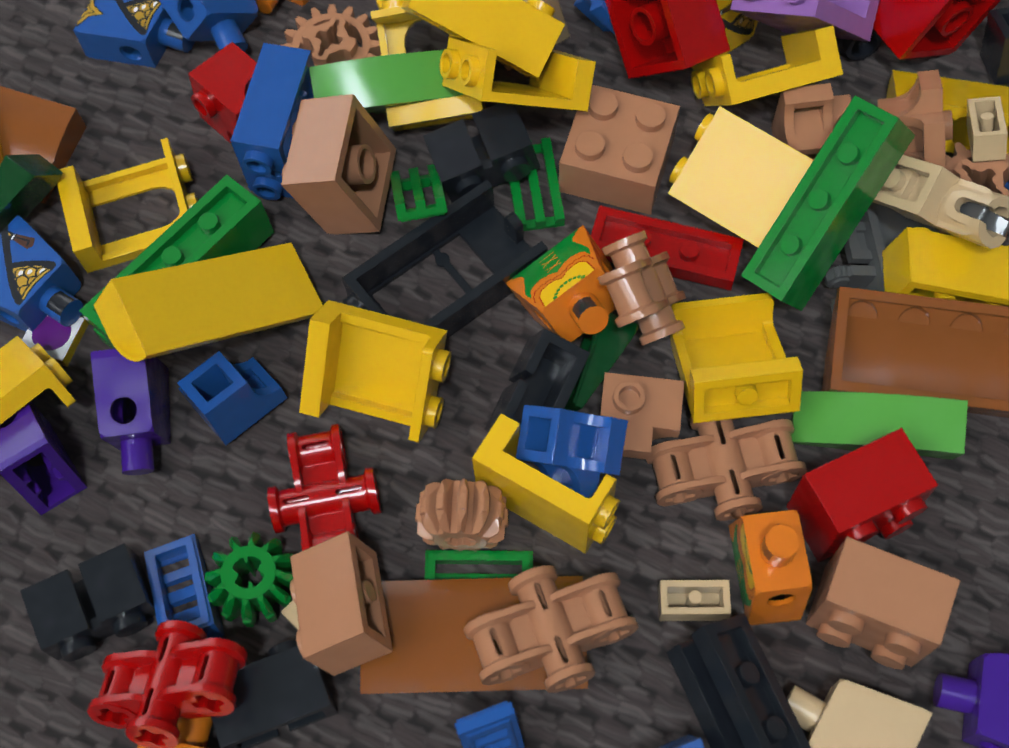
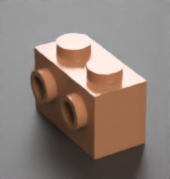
[290,531,393,676]

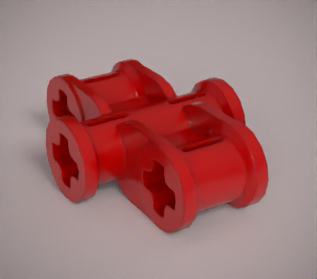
[267,423,382,551]
[87,620,248,748]

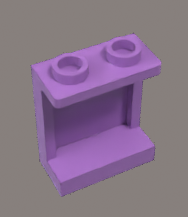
[730,0,879,42]

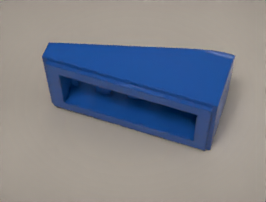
[144,534,225,639]
[455,701,525,748]

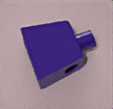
[90,349,171,475]
[0,401,87,515]
[933,653,1009,748]

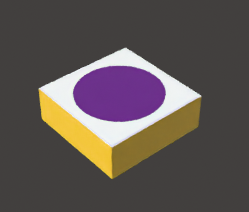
[22,316,89,367]

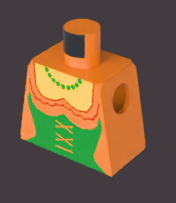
[506,225,616,342]
[729,510,812,626]

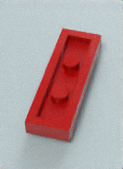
[591,205,744,291]

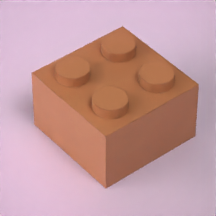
[559,85,680,215]
[281,94,396,235]
[805,537,960,669]

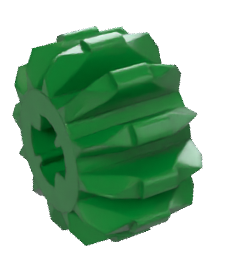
[205,531,293,627]

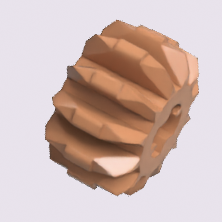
[415,478,508,551]

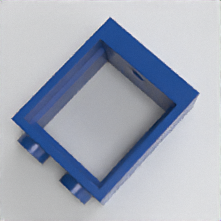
[230,43,315,200]

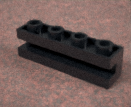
[667,614,811,748]

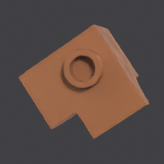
[877,70,953,168]
[771,83,851,160]
[600,372,684,460]

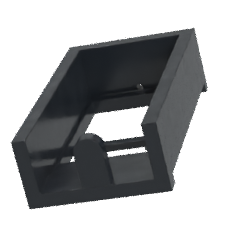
[342,180,548,339]

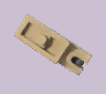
[873,155,1009,249]

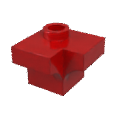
[188,42,257,144]

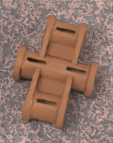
[597,230,686,346]
[646,416,807,521]
[463,565,639,693]

